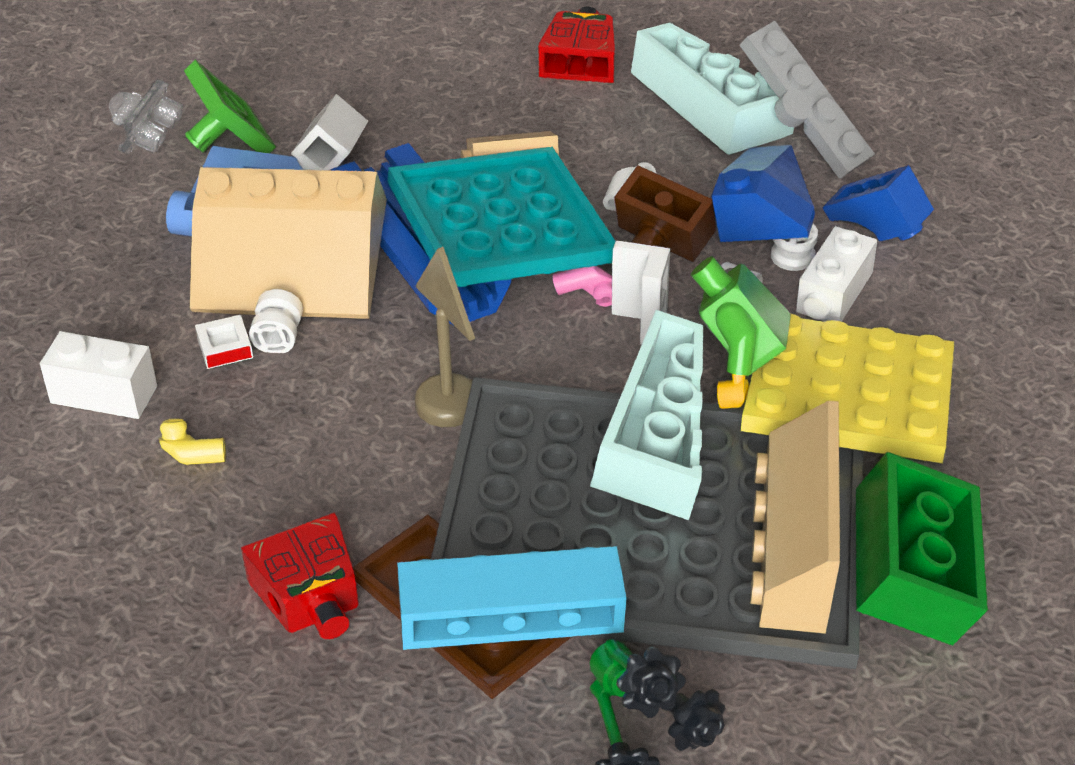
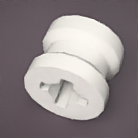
[771,224,818,271]

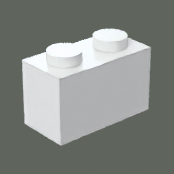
[40,331,157,419]

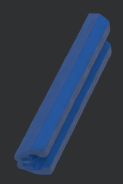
[331,143,512,326]

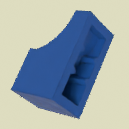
[822,165,934,241]

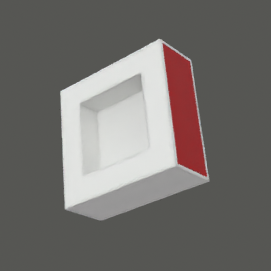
[195,315,253,369]

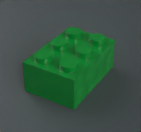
[856,452,988,646]

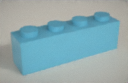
[397,546,627,650]

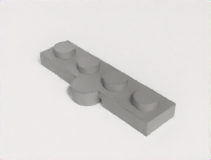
[739,21,875,179]

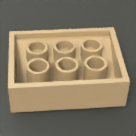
[190,167,387,319]

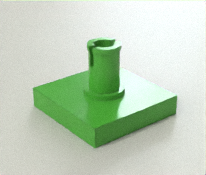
[184,59,276,153]

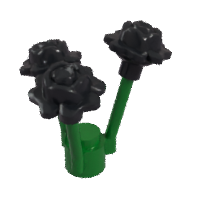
[589,639,726,765]

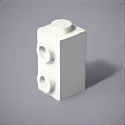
[291,94,368,170]
[796,226,877,322]

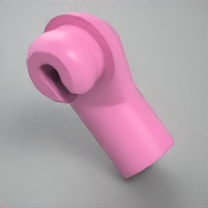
[552,266,612,307]

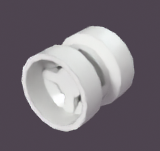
[249,289,303,353]

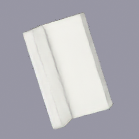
[612,241,670,345]

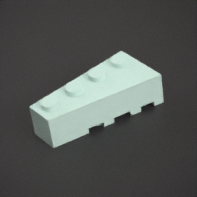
[631,23,794,155]
[590,310,703,520]

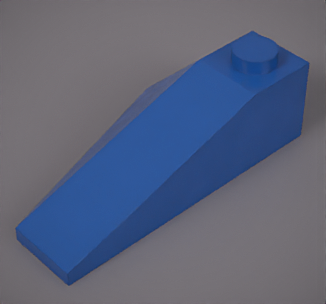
[711,145,815,242]

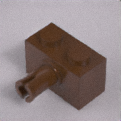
[614,165,716,262]

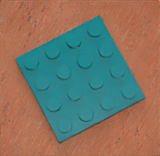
[387,147,616,287]

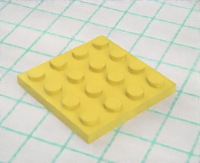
[741,313,954,464]

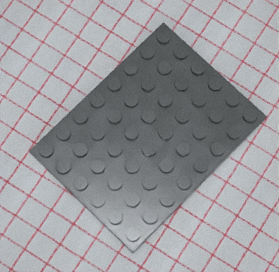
[431,377,863,669]

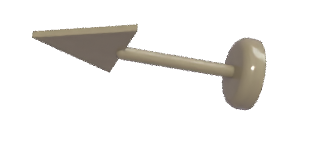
[415,246,475,427]

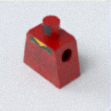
[538,6,615,83]
[241,512,359,639]

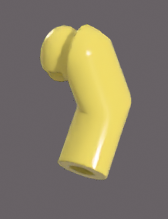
[159,419,226,465]

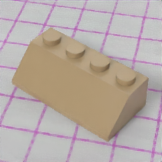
[750,401,840,634]

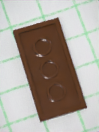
[353,515,571,699]

